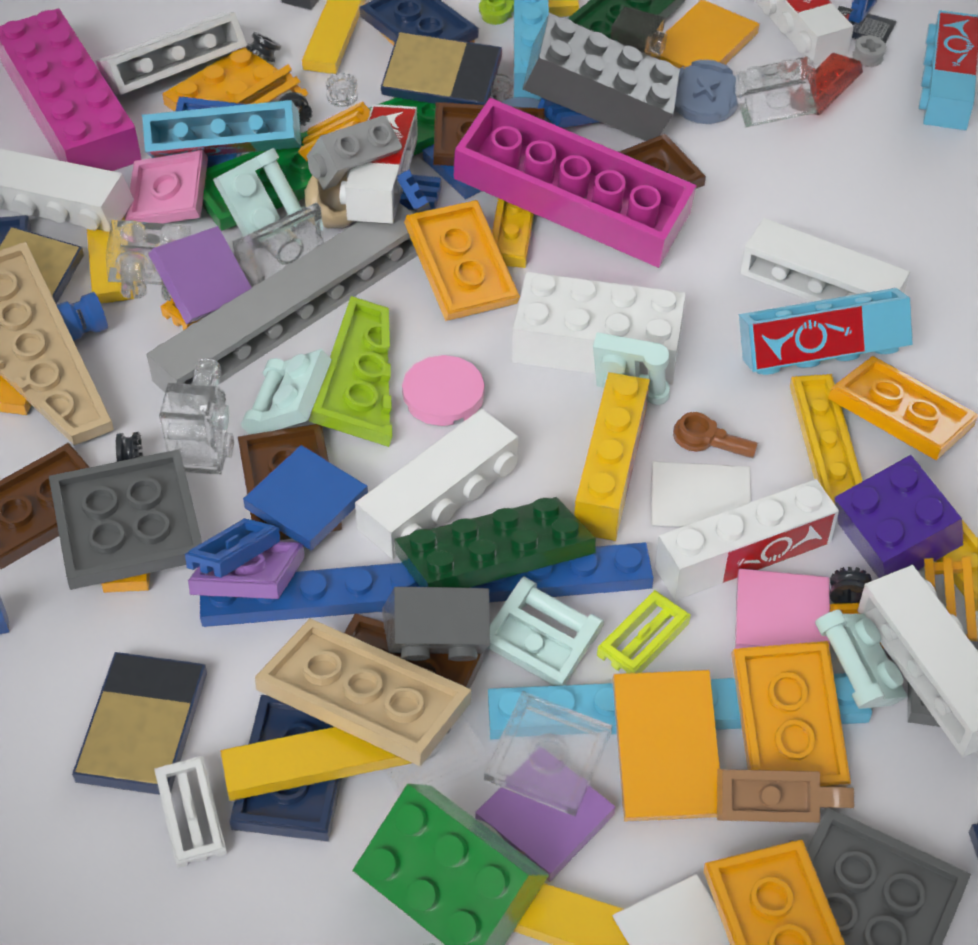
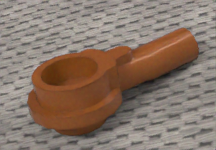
[673,412,758,458]

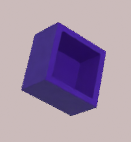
[834,455,963,578]

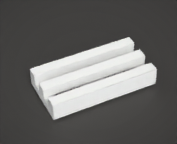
[154,756,227,868]

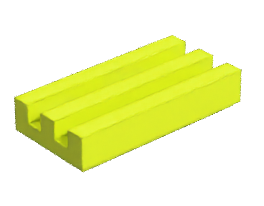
[597,590,691,673]

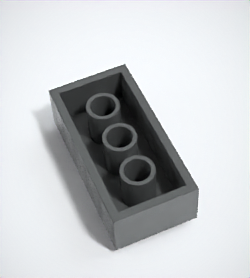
[523,13,680,141]

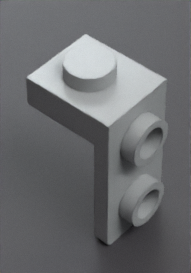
[306,116,402,190]

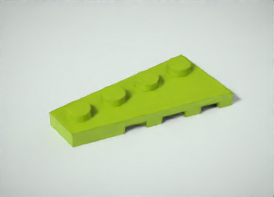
[309,296,392,447]

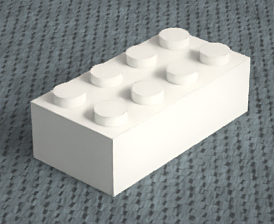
[512,272,686,384]

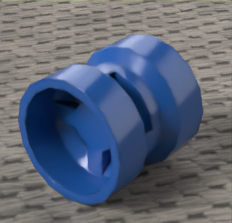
[56,292,108,341]

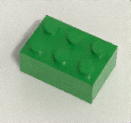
[352,783,549,945]

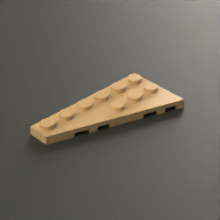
[0,242,114,445]

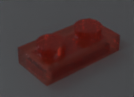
[789,52,863,116]

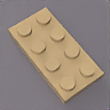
[255,618,471,767]

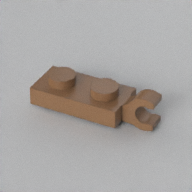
[717,769,854,823]

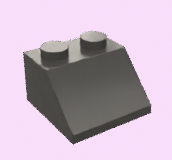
[382,587,490,661]

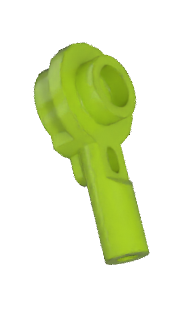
[479,0,514,25]

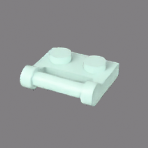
[213,148,310,248]
[593,332,670,405]
[241,349,332,434]
[488,577,604,686]
[815,610,908,709]

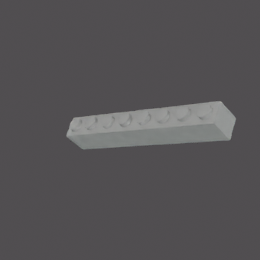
[146,203,418,408]

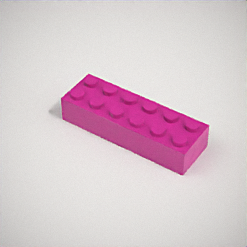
[0,8,142,171]
[454,98,697,268]

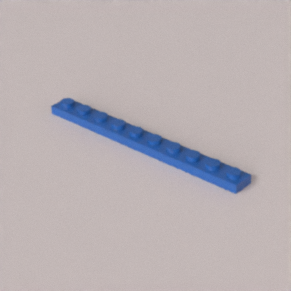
[200,542,654,627]

